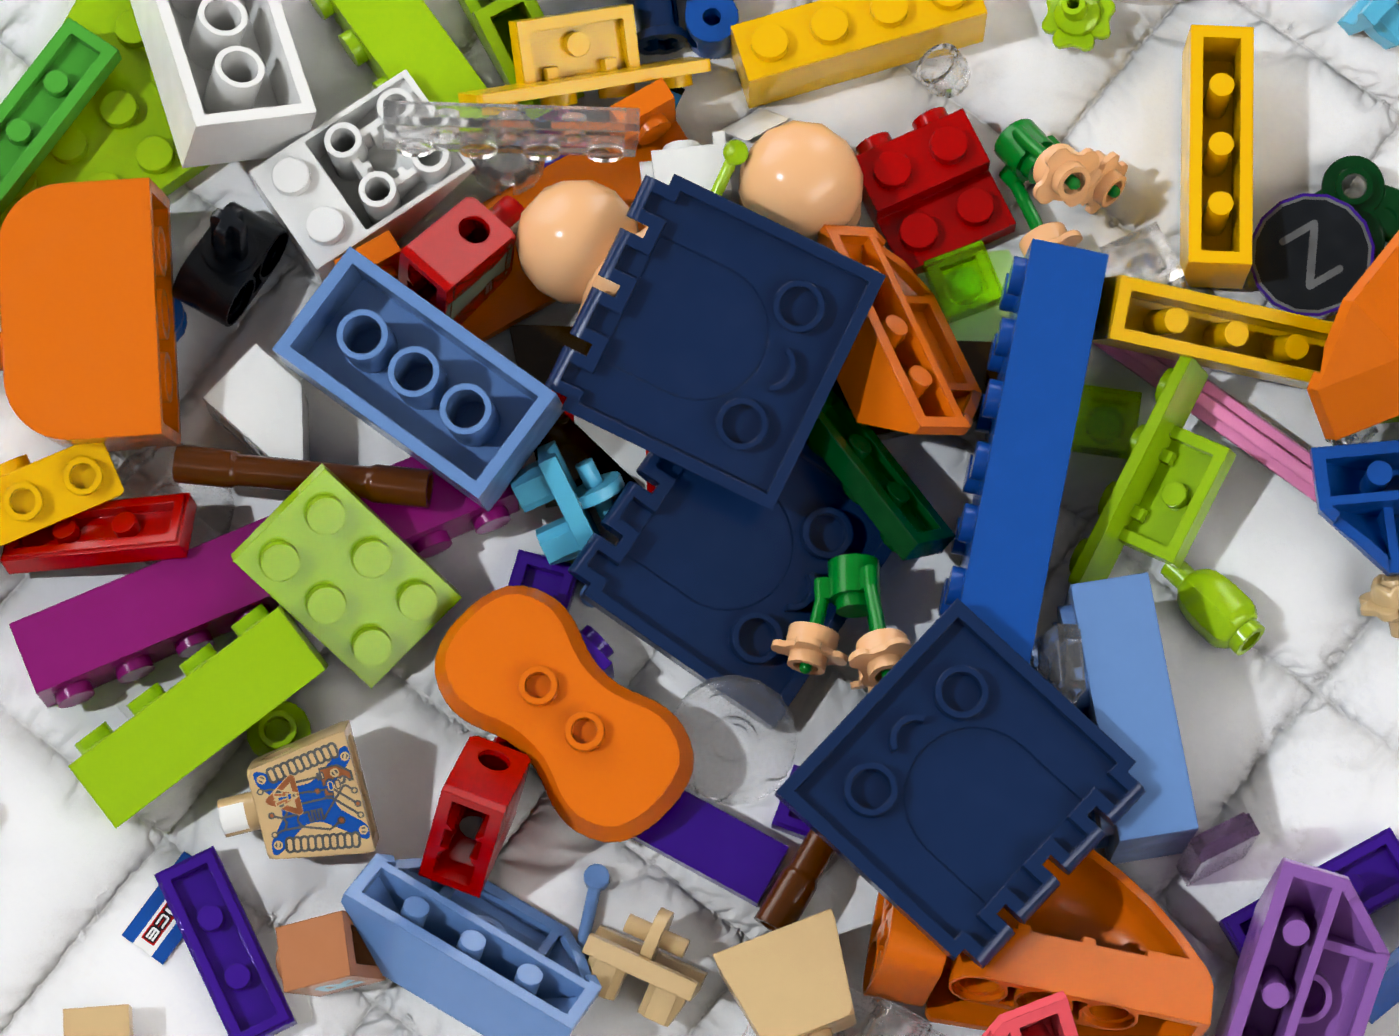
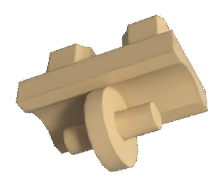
[582,907,708,1027]

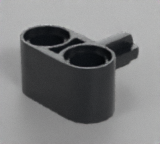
[172,202,289,327]

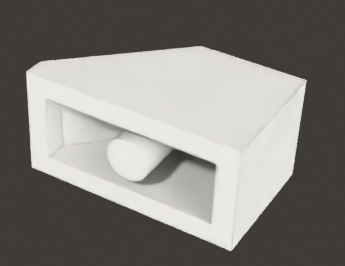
[203,343,310,461]

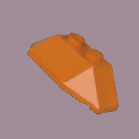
[817,224,982,435]
[1307,230,1399,440]

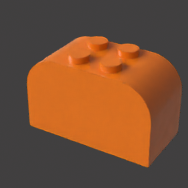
[0,177,182,452]

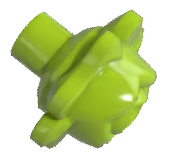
[1042,0,1116,52]

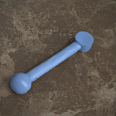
[577,864,610,957]

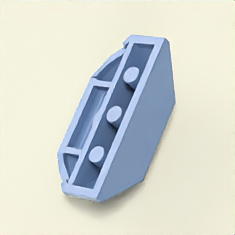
[341,853,602,1036]

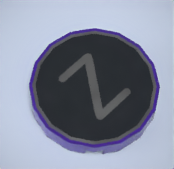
[1251,193,1375,319]

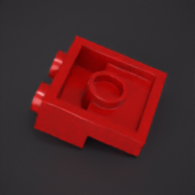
[856,107,1016,275]

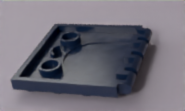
[545,174,886,511]
[568,443,892,729]
[775,598,1145,969]

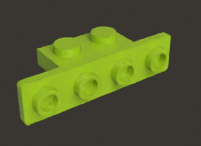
[1068,356,1236,584]

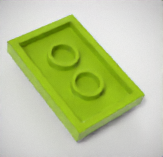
[231,463,462,689]

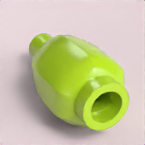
[1161,561,1265,656]

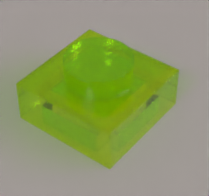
[923,240,1003,324]
[1071,384,1142,459]

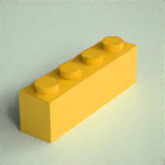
[731,0,987,109]
[1179,25,1254,289]
[1092,275,1333,389]

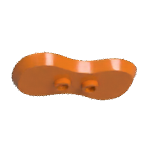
[435,585,694,842]

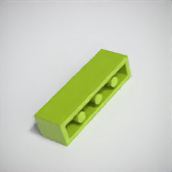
[309,0,508,159]
[68,603,329,828]

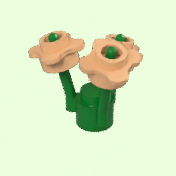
[994,119,1128,257]
[771,553,912,693]

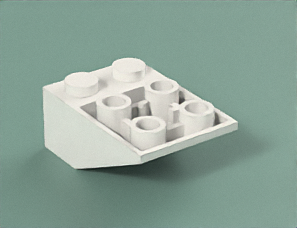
[249,69,476,284]

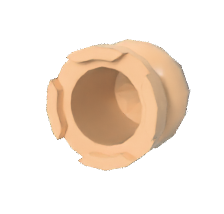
[738,120,863,242]
[515,180,648,315]

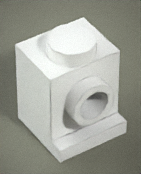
[639,131,732,201]

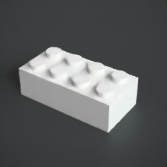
[130,0,317,168]

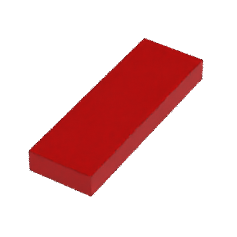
[0,492,197,574]

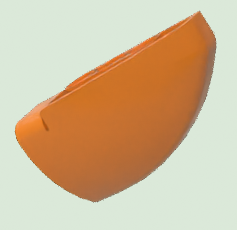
[863,849,1214,1036]

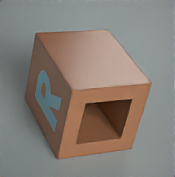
[276,910,386,997]

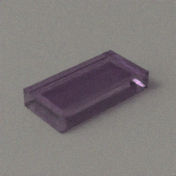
[1176,812,1260,886]

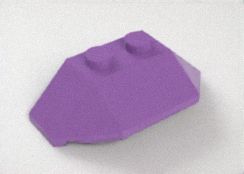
[1215,857,1390,1036]

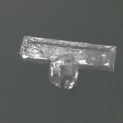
[382,100,640,195]

